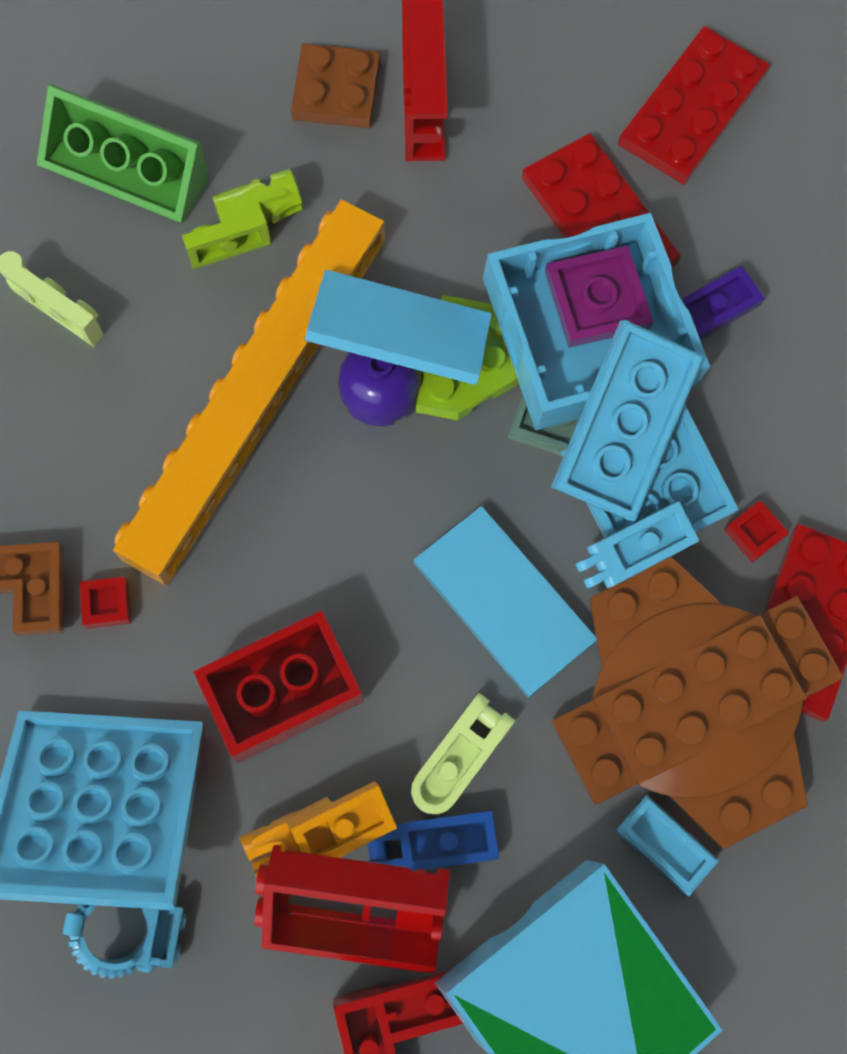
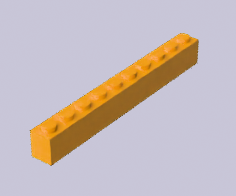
[113,199,385,586]

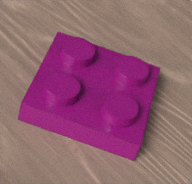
[544,246,654,348]

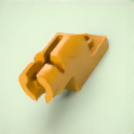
[239,781,397,877]

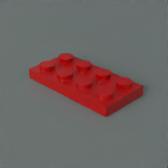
[617,26,770,185]
[521,133,681,267]
[764,524,847,722]

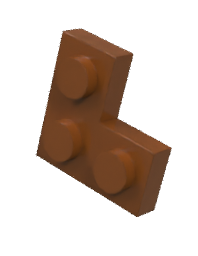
[0,542,64,636]

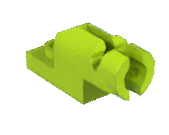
[182,168,303,269]

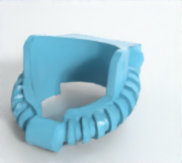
[62,904,187,979]

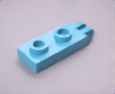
[575,501,699,588]

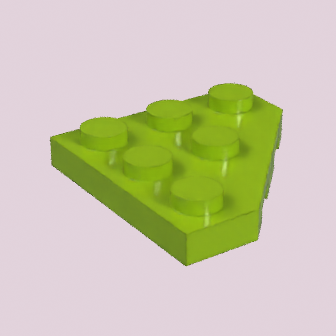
[416,295,519,421]

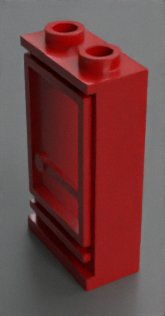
[402,0,447,162]
[254,845,450,974]

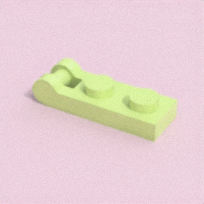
[0,251,104,347]

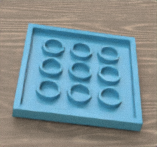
[0,710,205,910]

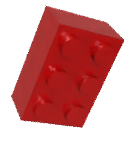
[193,610,364,763]

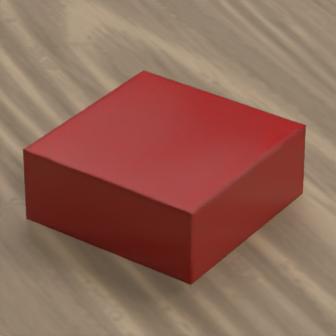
[724,500,789,563]
[80,576,131,629]

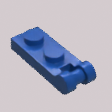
[367,811,499,871]

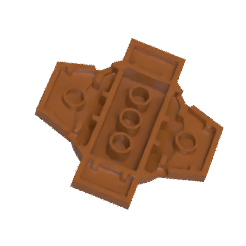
[551,557,844,849]

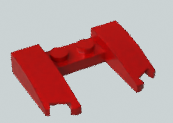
[333,970,463,1054]

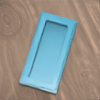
[615,795,719,896]

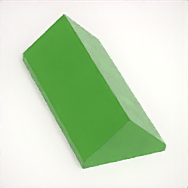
[36,84,210,223]

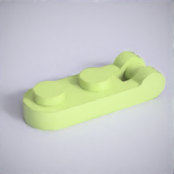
[411,693,516,815]

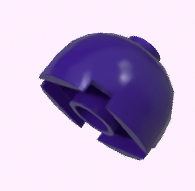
[338,352,423,427]

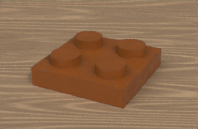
[291,43,380,129]

